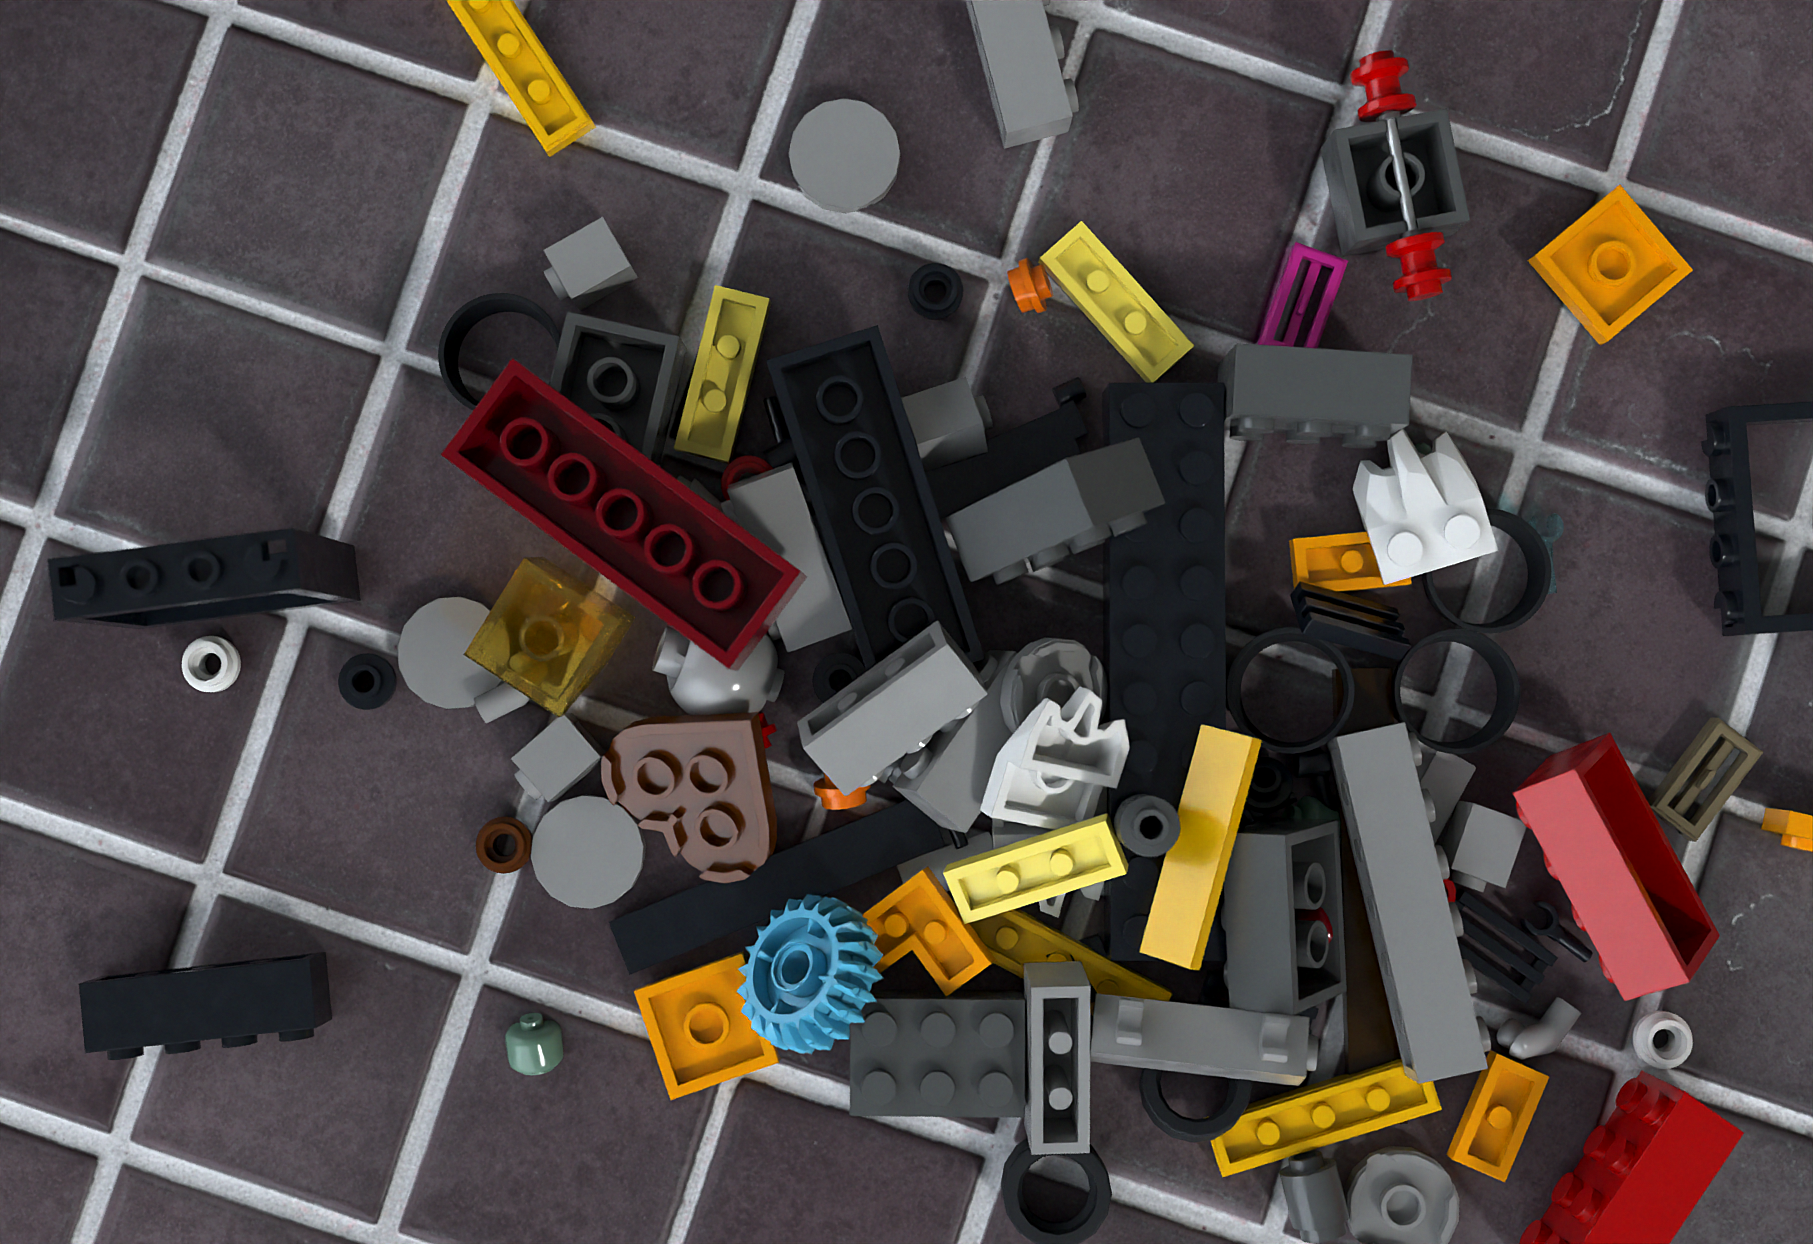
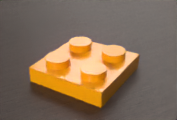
[1528,185,1693,345]
[634,951,780,1100]

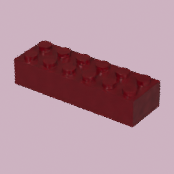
[440,358,807,671]

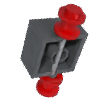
[1320,50,1470,301]

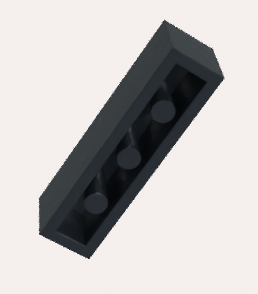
[79,952,332,1060]

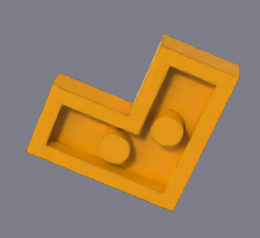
[862,866,996,997]

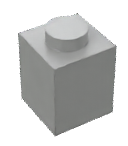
[543,217,638,310]
[901,377,993,472]
[511,713,606,802]
[1442,801,1526,892]

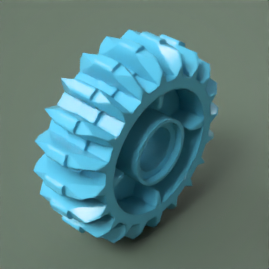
[736,894,884,1054]

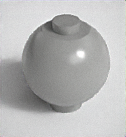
[652,627,784,715]

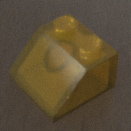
[464,557,636,718]

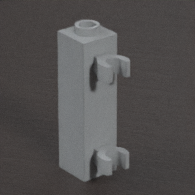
[1090,993,1318,1086]

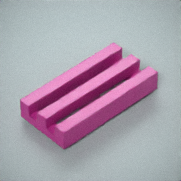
[1257,242,1348,348]

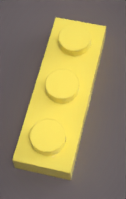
[1038,221,1195,383]
[674,285,771,464]
[943,813,1129,924]

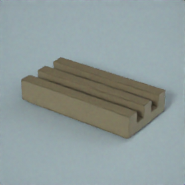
[1648,717,1763,842]

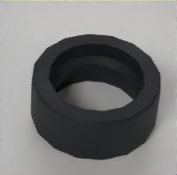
[1139,1068,1252,1143]
[1000,1138,1112,1244]

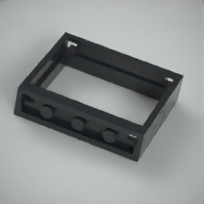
[1701,401,1813,636]
[48,528,361,629]

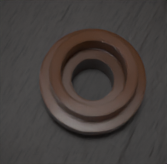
[476,816,533,874]

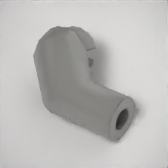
[474,650,547,723]
[1496,997,1581,1060]

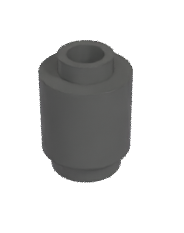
[1114,794,1180,857]
[1279,1151,1349,1243]

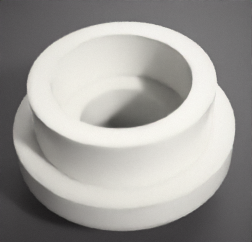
[182,636,241,692]
[1633,1011,1693,1069]

